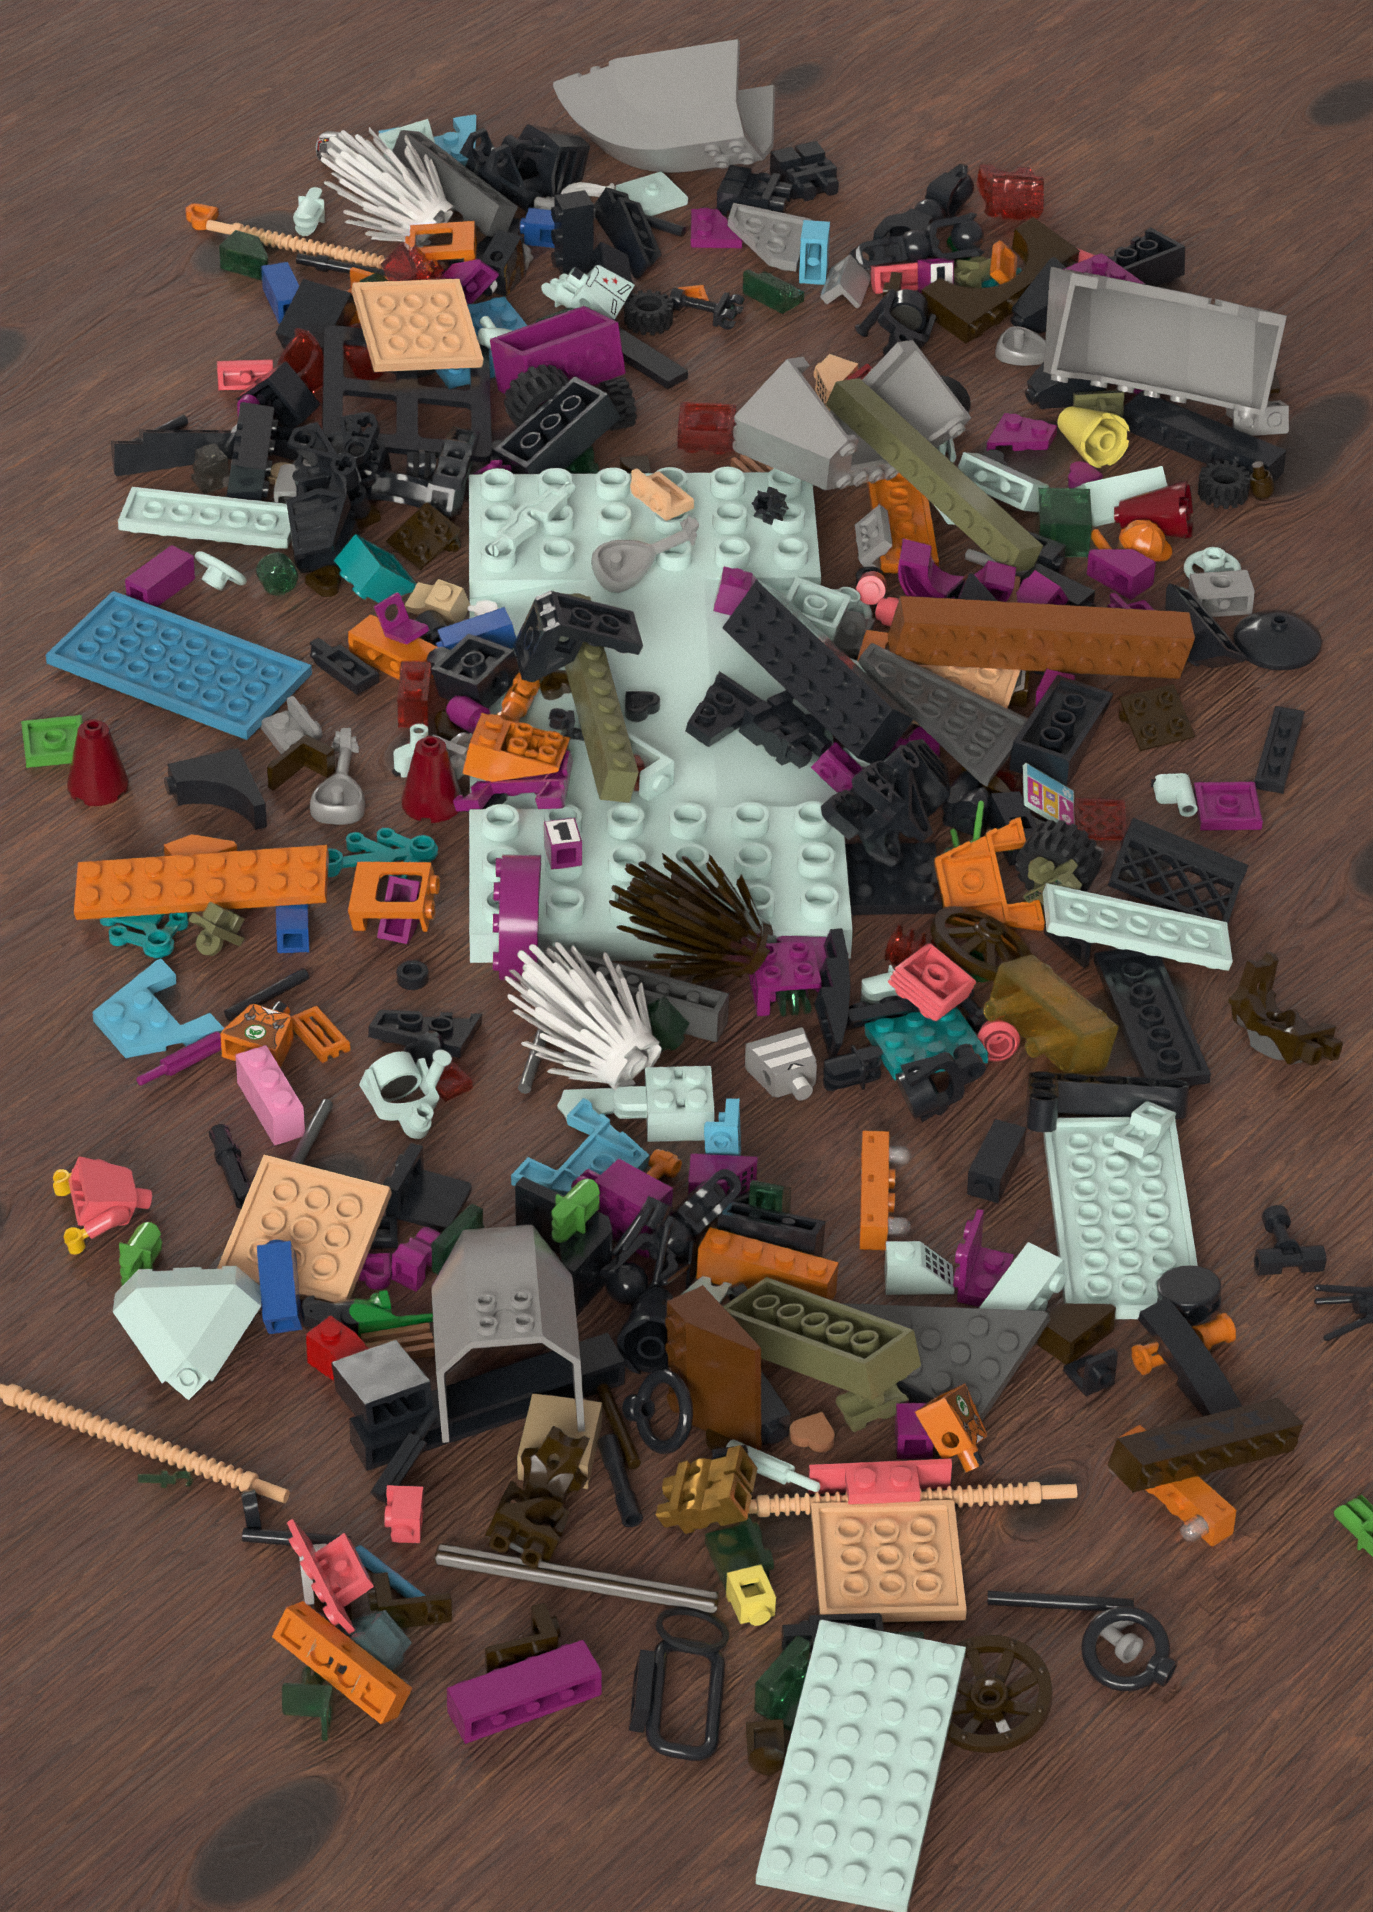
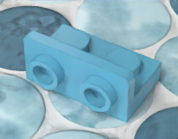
[704,1098,741,1156]

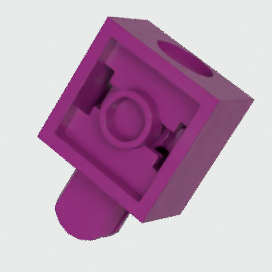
[571,1159,673,1258]

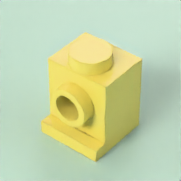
[726,1565,776,1626]

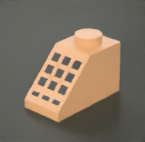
[814,354,859,411]

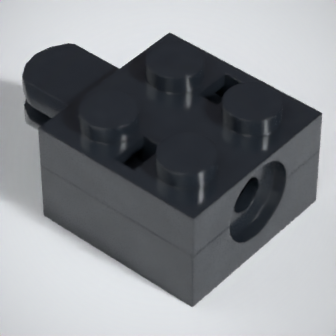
[426,633,520,709]

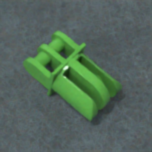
[552,1179,600,1243]
[119,1222,162,1286]
[1334,1494,1373,1557]

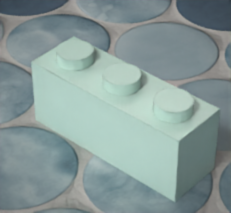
[958,452,1049,512]
[980,1242,1066,1312]

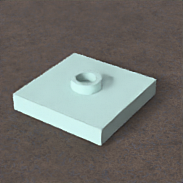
[616,171,688,216]

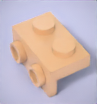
[630,469,694,521]

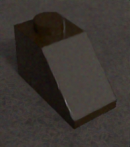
[1037,1303,1116,1365]

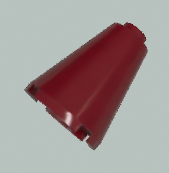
[1114,481,1193,539]
[67,719,129,806]
[401,736,462,823]

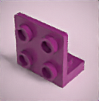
[748,940,821,1016]
[953,1209,1014,1307]

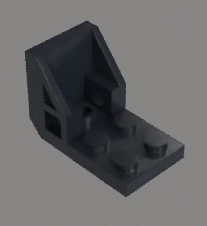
[513,591,643,682]
[515,1177,612,1317]

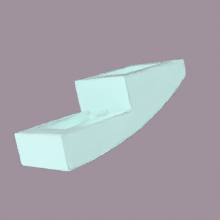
[1112,1101,1176,1159]

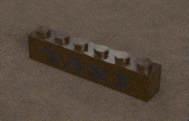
[1107,1398,1304,1493]

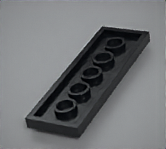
[1094,949,1211,1086]

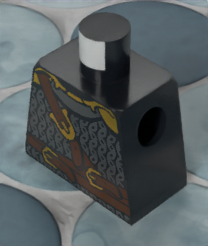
[480,230,526,296]

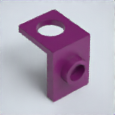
[374,593,429,644]

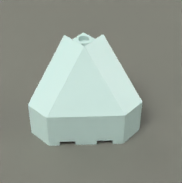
[113,1266,261,1400]

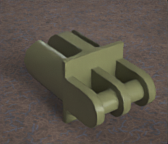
[954,256,992,288]

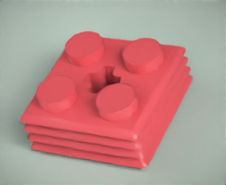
[888,943,976,1021]

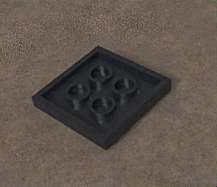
[845,842,942,915]

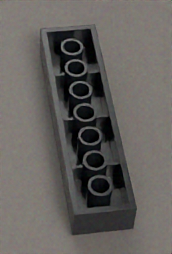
[722,580,914,764]

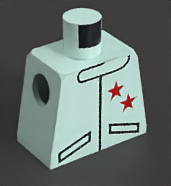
[566,265,635,320]

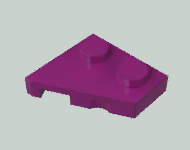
[691,208,742,248]
[986,413,1057,451]

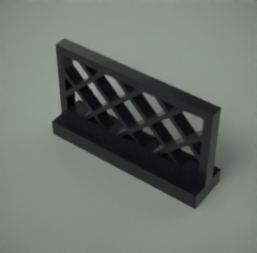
[1107,818,1249,926]

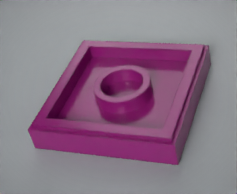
[1193,782,1263,831]

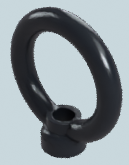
[622,1369,693,1454]
[1081,1606,1178,1691]

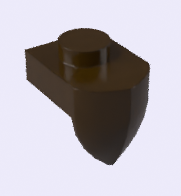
[746,1719,786,1776]

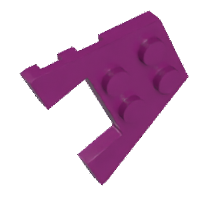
[453,750,573,811]

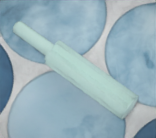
[726,1440,821,1492]

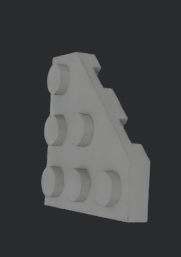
[727,203,811,272]

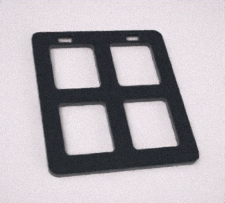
[322,325,492,462]

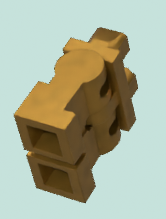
[656,1445,758,1534]

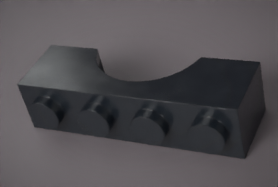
[360,469,466,517]

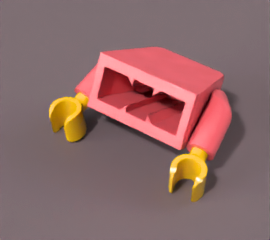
[53,1157,152,1255]

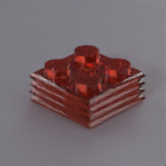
[677,402,736,454]

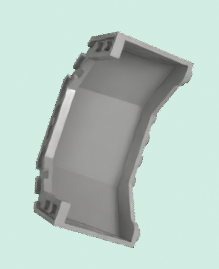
[1043,267,1287,419]
[733,340,971,490]

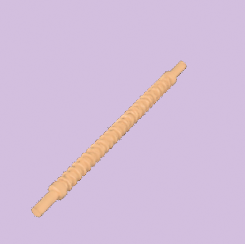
[206,220,440,280]
[0,1383,290,1503]
[748,1482,1077,1517]

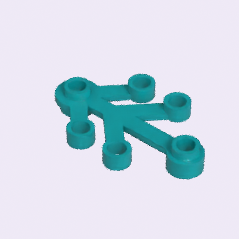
[328,828,438,879]
[99,912,189,958]

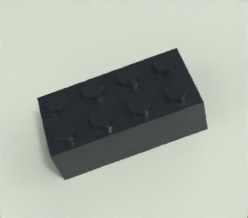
[494,377,621,474]

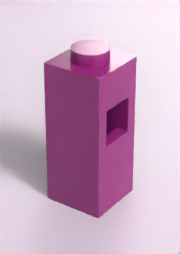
[125,545,195,607]

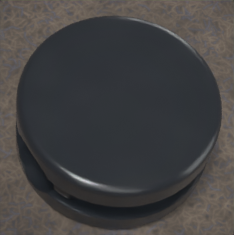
[1157,1265,1222,1326]

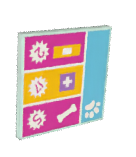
[1023,763,1075,825]

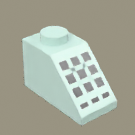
[884,1241,954,1295]

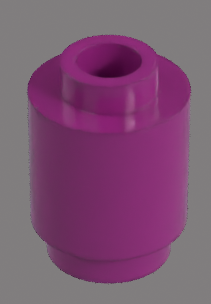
[446,696,490,735]

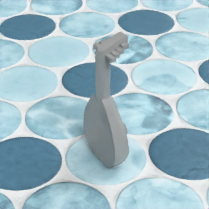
[995,326,1045,366]
[591,516,699,593]
[310,728,365,825]

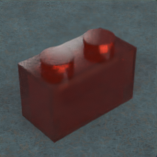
[397,661,432,728]

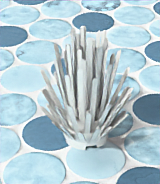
[321,127,454,247]
[505,942,662,1090]

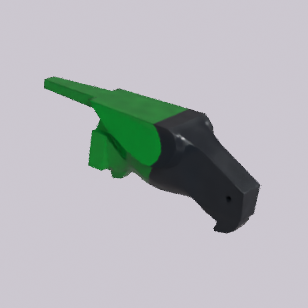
[301,1290,433,1339]

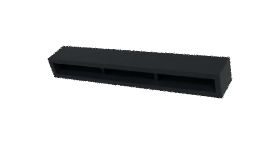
[349,1333,625,1471]

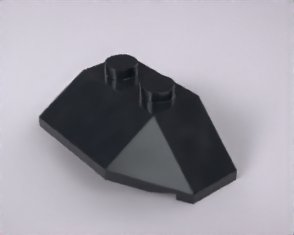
[1165,583,1247,668]

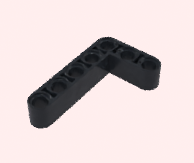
[1026,1071,1189,1132]

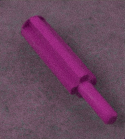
[136,1031,221,1086]

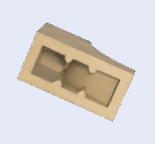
[404,579,471,626]

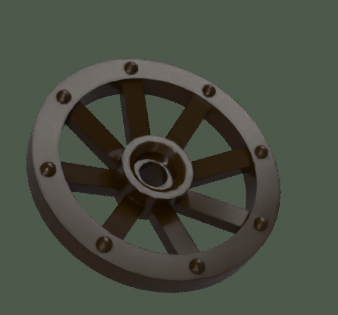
[930,906,1033,983]
[947,1635,1053,1753]

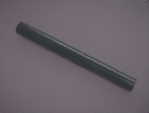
[987,1590,1134,1612]

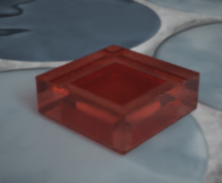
[435,1062,473,1102]

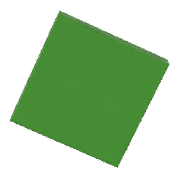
[21,715,83,768]

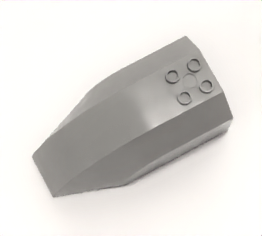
[553,39,775,173]
[432,1224,585,1443]

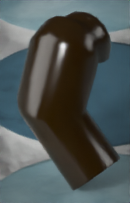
[434,710,468,741]

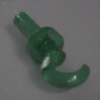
[137,1470,193,1488]

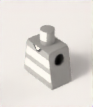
[745,1027,817,1100]

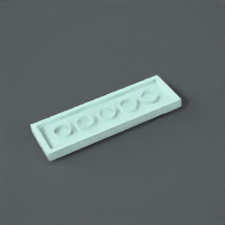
[118,487,291,549]
[1043,883,1233,971]

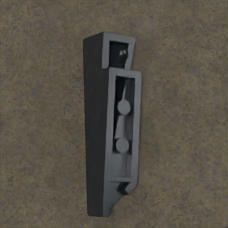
[594,187,662,278]
[111,429,236,476]

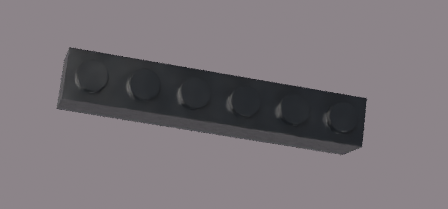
[1123,391,1286,482]

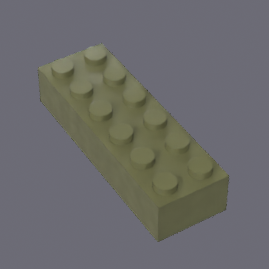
[723,1277,921,1400]

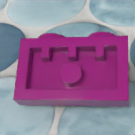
[811,742,863,792]

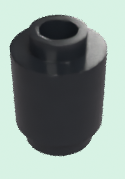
[415,610,448,646]

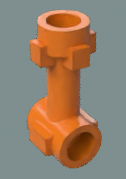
[646,1149,682,1180]

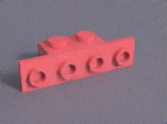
[808,1459,952,1505]
[287,1519,374,1635]

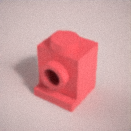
[385,1485,424,1543]

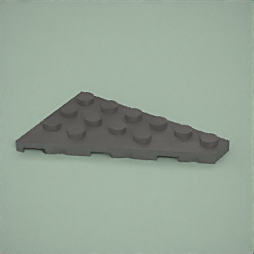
[858,643,1028,786]
[840,1303,1050,1421]

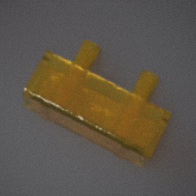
[983,954,1118,1074]

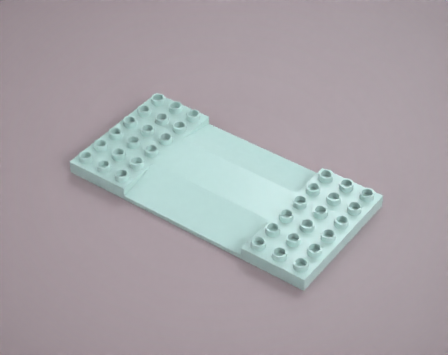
[469,467,853,963]

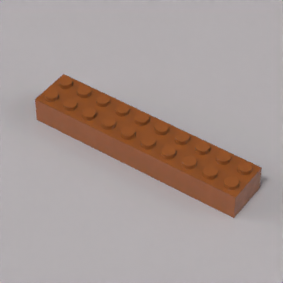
[888,596,1195,679]

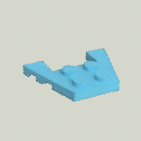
[379,114,476,166]
[92,959,224,1058]
[511,1098,649,1196]

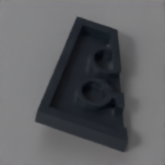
[685,671,763,747]
[368,1010,482,1058]

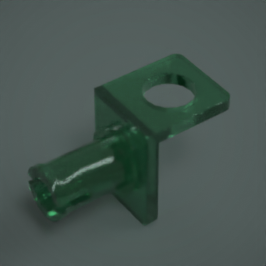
[282,1666,333,1741]

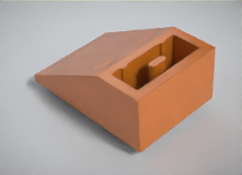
[462,713,570,782]

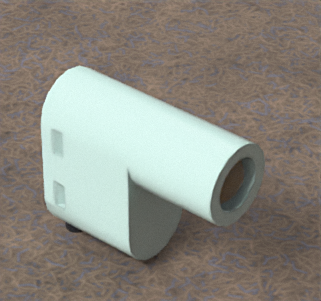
[392,724,428,777]
[1150,773,1197,817]

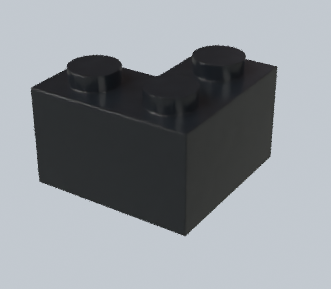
[236,361,321,428]

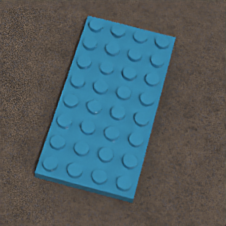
[46,591,312,740]

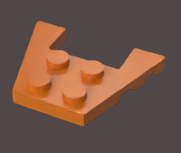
[934,817,1045,931]

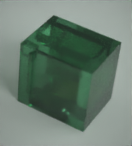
[1036,487,1092,557]

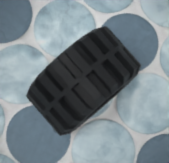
[504,364,569,428]
[1015,820,1102,892]

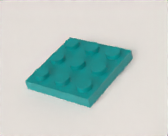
[865,1007,988,1080]

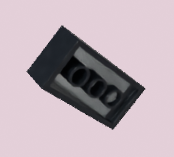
[1009,675,1113,787]

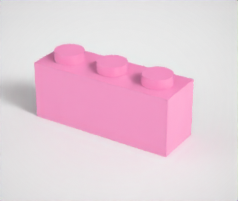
[236,1045,305,1146]

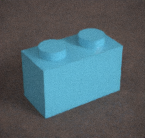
[799,220,830,285]

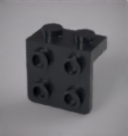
[383,1143,472,1232]

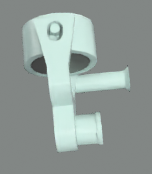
[359,1050,452,1139]

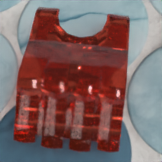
[976,164,1044,220]

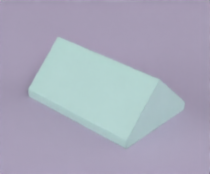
[1071,466,1167,527]

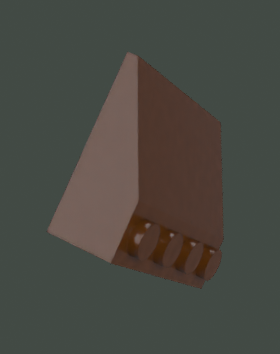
[665,1285,761,1450]

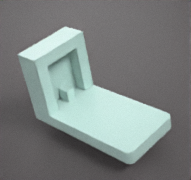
[628,734,674,801]

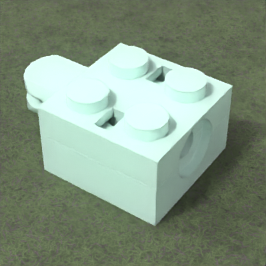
[613,1066,714,1142]

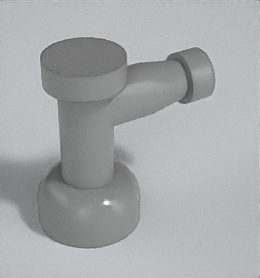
[1091,1614,1143,1663]

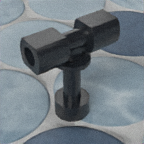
[1254,1205,1327,1276]

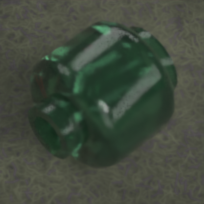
[256,552,298,596]

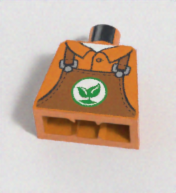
[220,1002,293,1069]
[915,1383,987,1472]

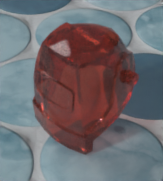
[276,328,323,393]

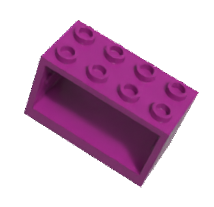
[490,306,626,404]

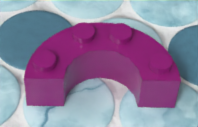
[898,539,1016,602]
[493,854,541,981]

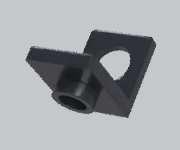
[1063,1348,1118,1396]

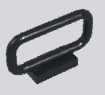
[628,1637,725,1761]

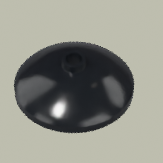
[1233,610,1322,670]

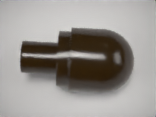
[1250,461,1275,499]

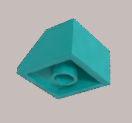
[334,534,417,603]

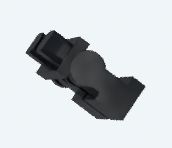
[770,141,839,201]
[717,165,793,216]
[739,690,832,769]

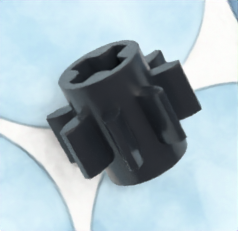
[751,487,789,525]

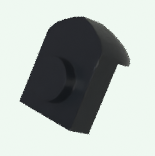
[954,787,990,838]

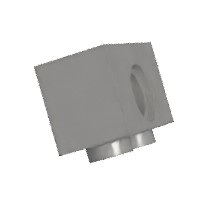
[1188,570,1255,617]

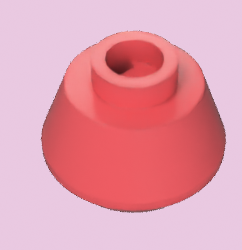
[977,1019,1020,1061]

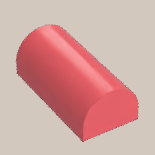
[871,262,918,294]
[217,359,273,391]

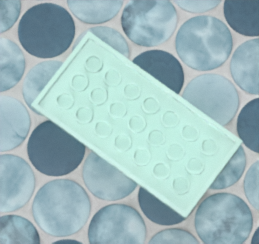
[1043,1117,1198,1319]
[756,1620,966,1912]

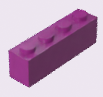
[447,1640,602,1744]

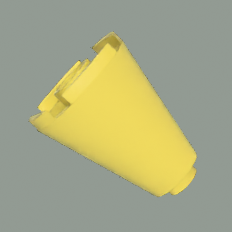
[1057,406,1130,468]

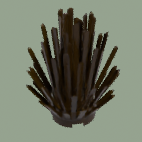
[609,853,773,984]

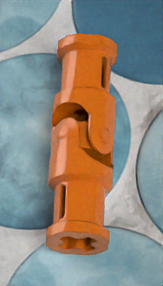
[496,673,545,723]
[1131,1313,1236,1375]

